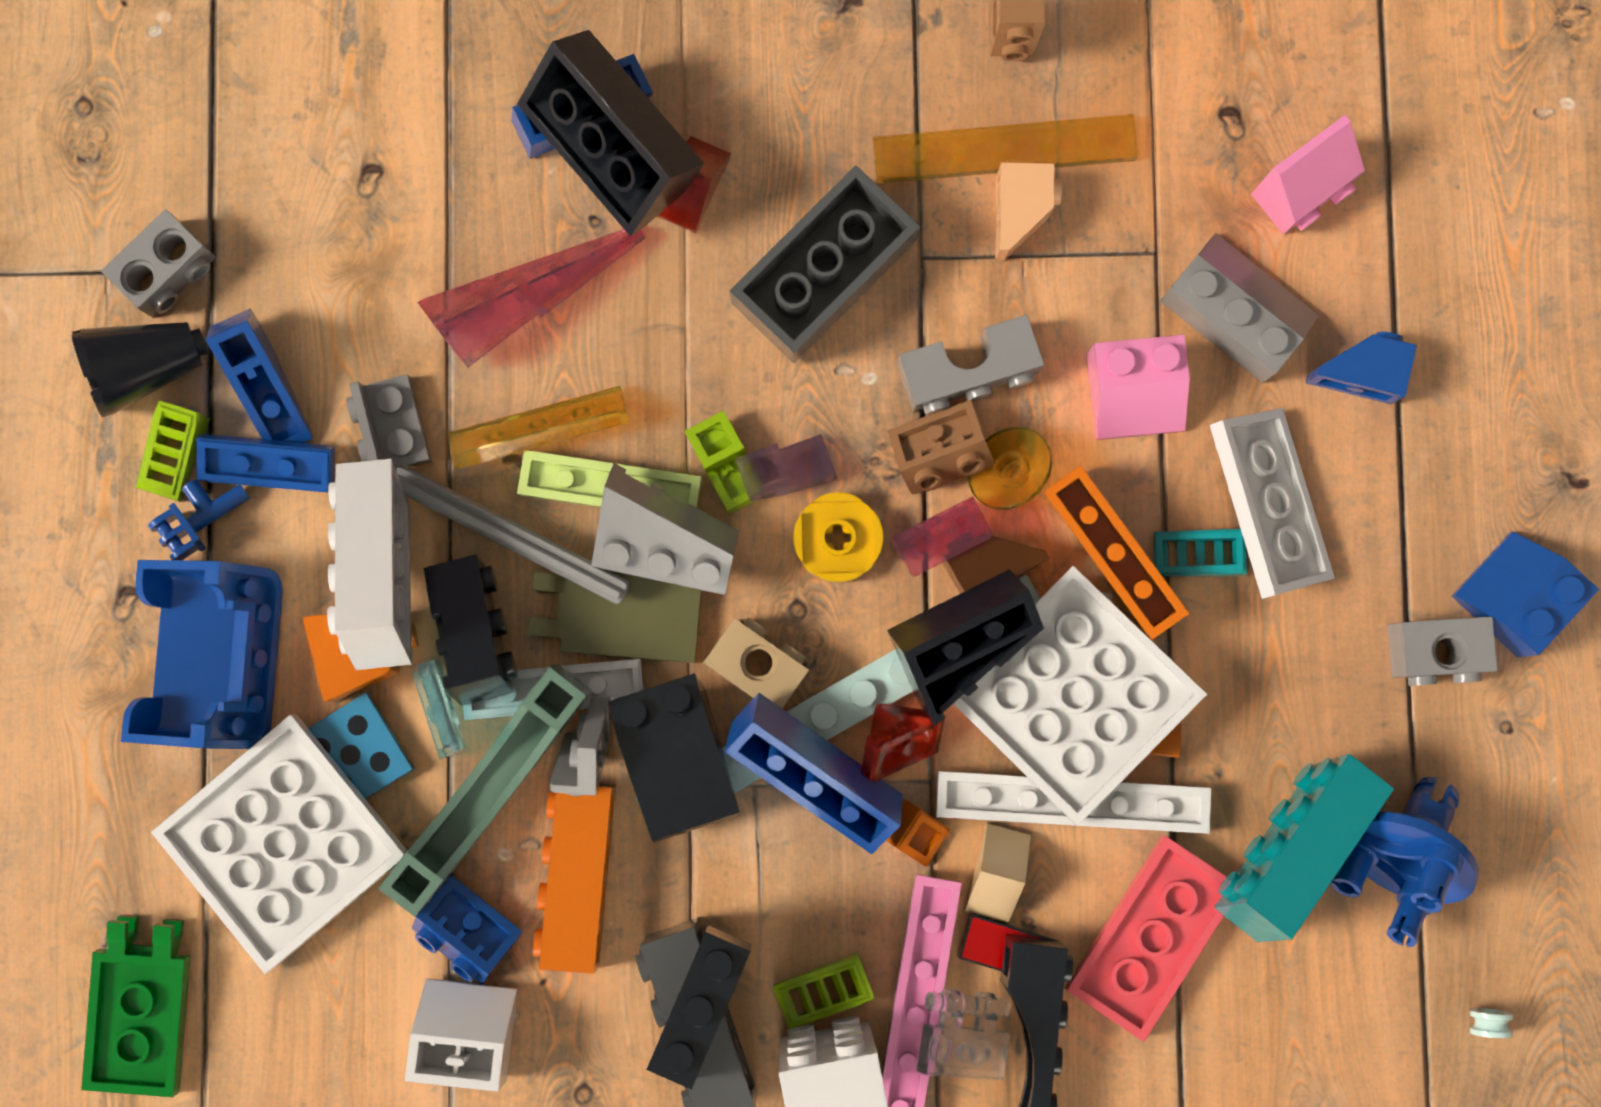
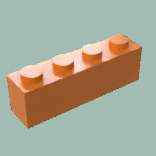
[1044,465,1190,640]
[533,785,616,974]

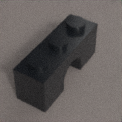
[646,925,752,1090]

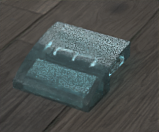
[412,659,468,759]

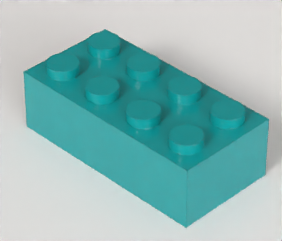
[1214,753,1394,942]

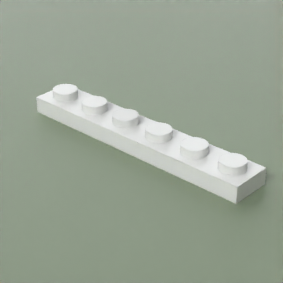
[935,771,1211,834]

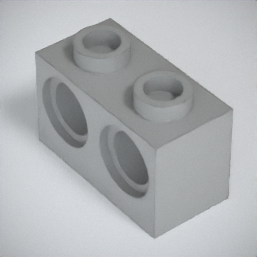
[101,209,216,318]

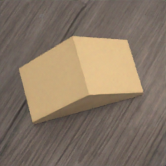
[964,823,1031,923]

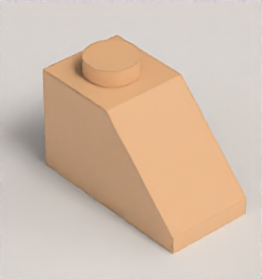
[995,162,1062,261]

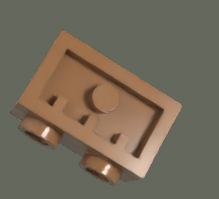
[888,400,995,494]

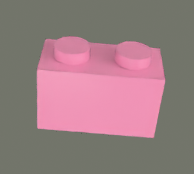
[1251,115,1365,235]
[1086,335,1190,440]

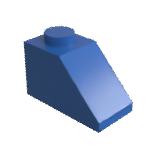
[1305,332,1417,404]

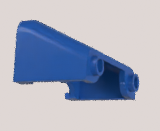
[121,560,283,749]

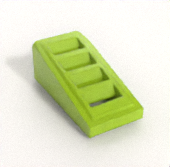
[136,400,210,502]
[773,952,875,1029]

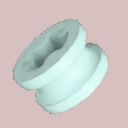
[1470,1008,1513,1038]

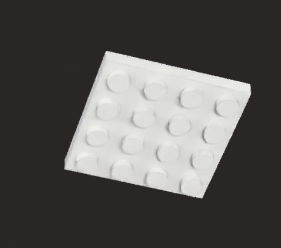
[953,566,1207,826]
[151,714,407,974]

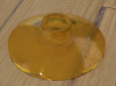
[968,427,1053,510]

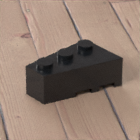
[423,554,518,706]
[887,569,1044,727]

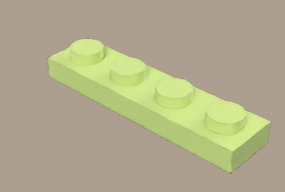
[517,450,702,508]

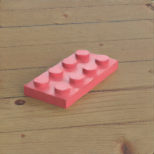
[1064,835,1227,1042]

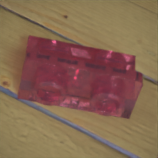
[890,496,993,577]

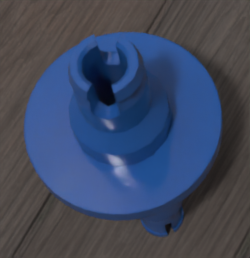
[1331,777,1479,947]

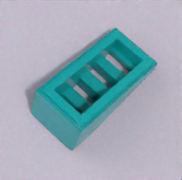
[1154,529,1248,577]

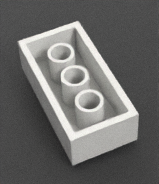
[327,459,412,670]
[779,1016,888,1107]

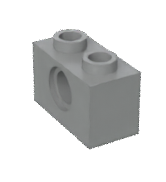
[1387,617,1498,686]

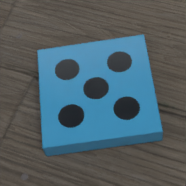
[308,692,415,799]

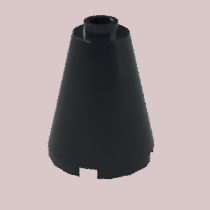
[71,322,208,417]

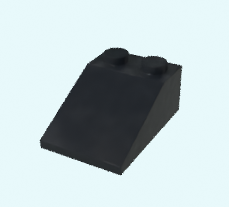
[608,673,741,843]

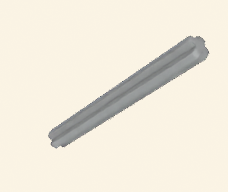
[396,466,629,604]

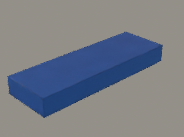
[196,434,335,493]

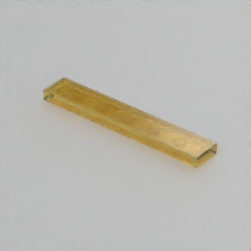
[872,114,1138,184]

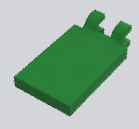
[81,915,190,1098]

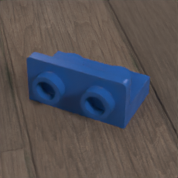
[412,875,523,984]

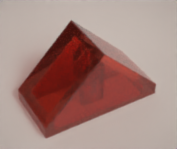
[657,136,731,233]

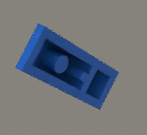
[205,308,313,443]

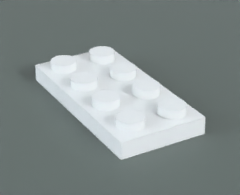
[1210,408,1335,599]

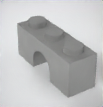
[897,315,1044,415]

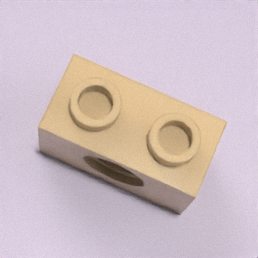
[703,617,809,709]

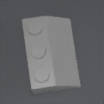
[1160,233,1318,383]

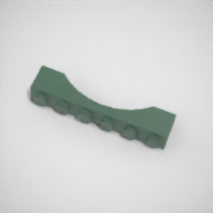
[378,664,593,917]

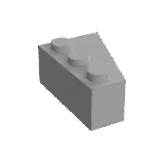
[591,463,739,595]

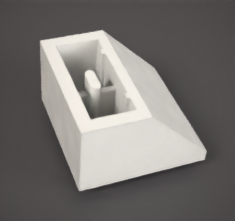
[405,978,518,1092]

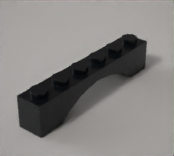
[1000,935,1073,1107]

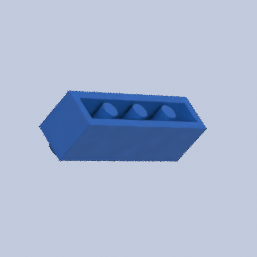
[725,693,903,854]

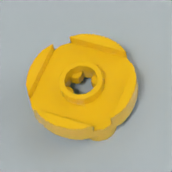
[793,492,883,583]

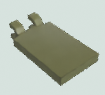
[528,570,701,663]

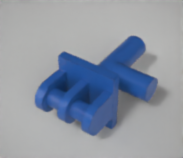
[148,479,250,560]

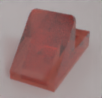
[861,704,945,783]

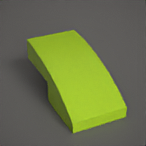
[684,410,768,515]

